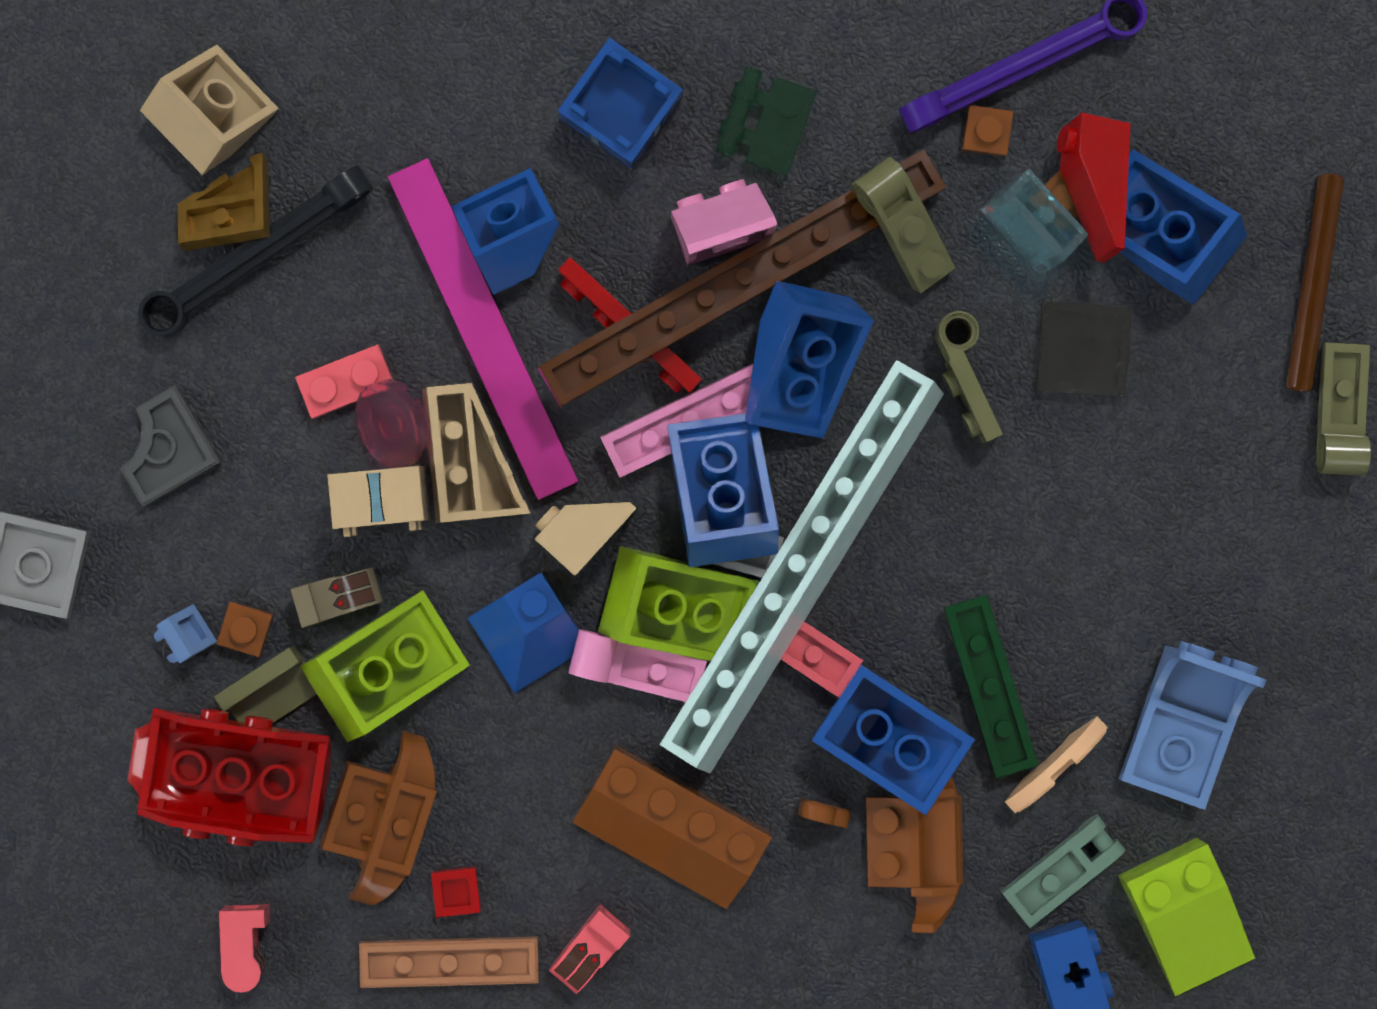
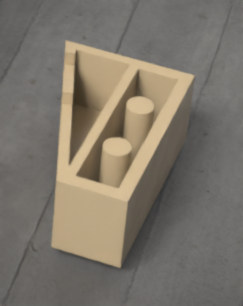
[422,383,530,523]

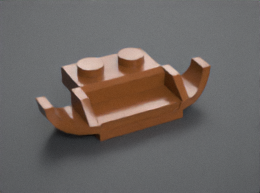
[319,730,437,905]
[866,777,964,933]

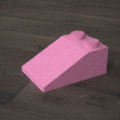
[671,179,777,266]

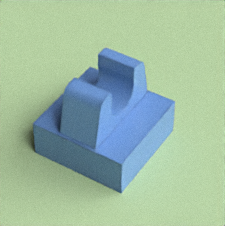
[154,604,217,663]

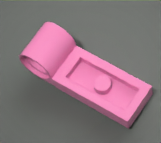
[568,629,707,702]

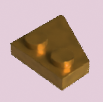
[178,153,270,251]

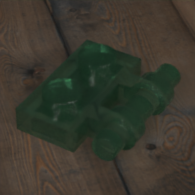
[716,66,817,177]

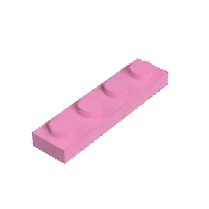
[600,363,753,478]

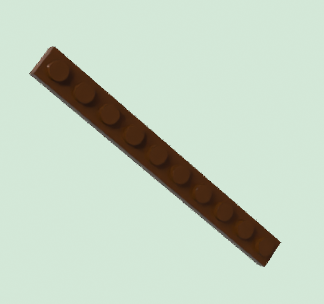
[538,149,946,408]

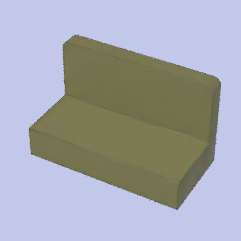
[214,645,317,723]

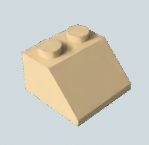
[140,45,279,175]
[535,502,637,575]

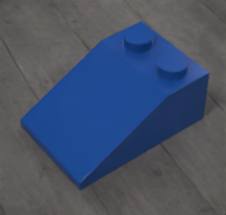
[1120,149,1247,305]
[745,281,874,438]
[667,413,779,567]
[812,664,975,815]

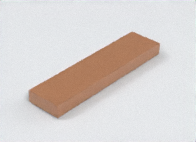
[359,936,539,988]

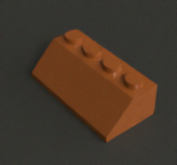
[572,745,772,909]

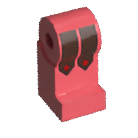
[219,904,270,993]
[549,904,630,994]

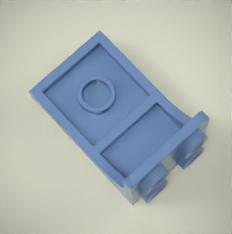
[1118,641,1266,810]

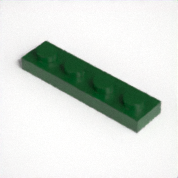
[943,594,1038,778]

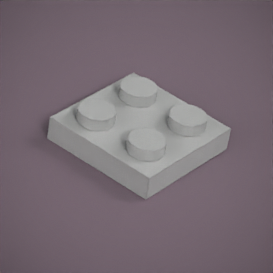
[0,512,90,619]

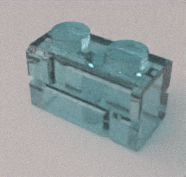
[980,168,1088,275]

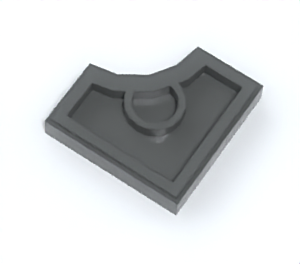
[120,385,222,507]

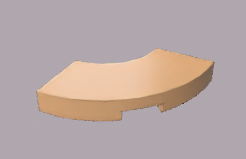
[1005,716,1108,813]

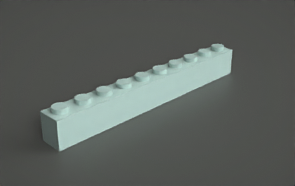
[660,360,944,774]

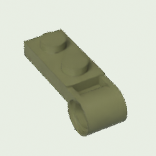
[852,157,955,293]
[934,311,1003,443]
[1316,343,1371,476]

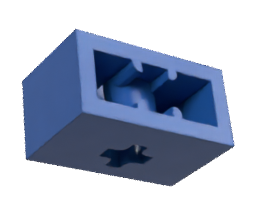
[1028,919,1114,1009]

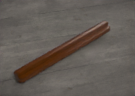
[1286,173,1344,392]

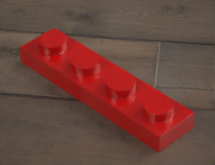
[558,257,702,394]

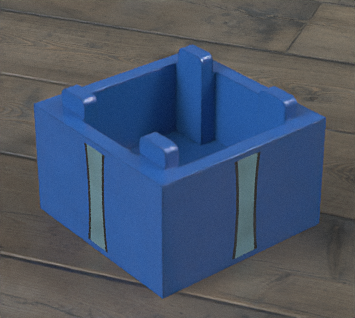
[558,37,683,169]

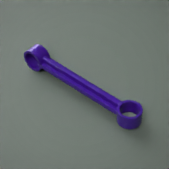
[898,0,1147,134]

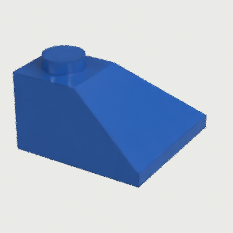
[451,168,559,295]
[468,571,579,693]

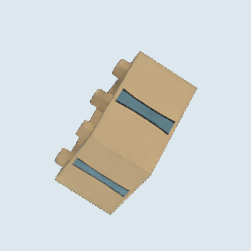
[327,466,431,537]

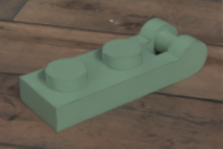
[1001,814,1125,928]

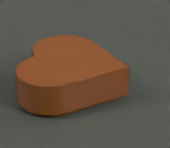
[796,798,851,828]

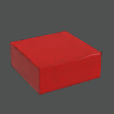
[431,866,481,918]

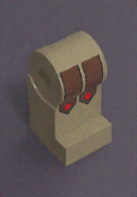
[291,567,383,628]

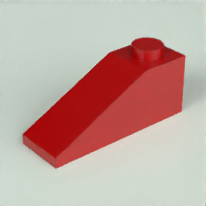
[1057,112,1131,263]

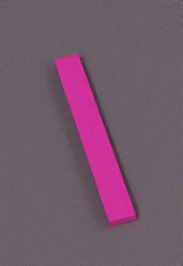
[388,158,579,500]

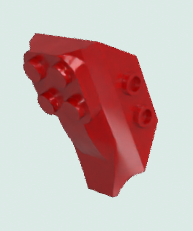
[127,708,331,846]

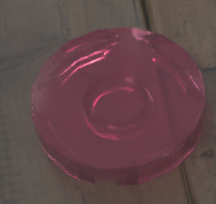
[356,379,430,468]

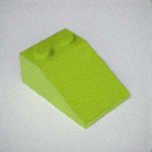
[598,546,759,661]
[300,590,470,742]
[1118,838,1255,996]

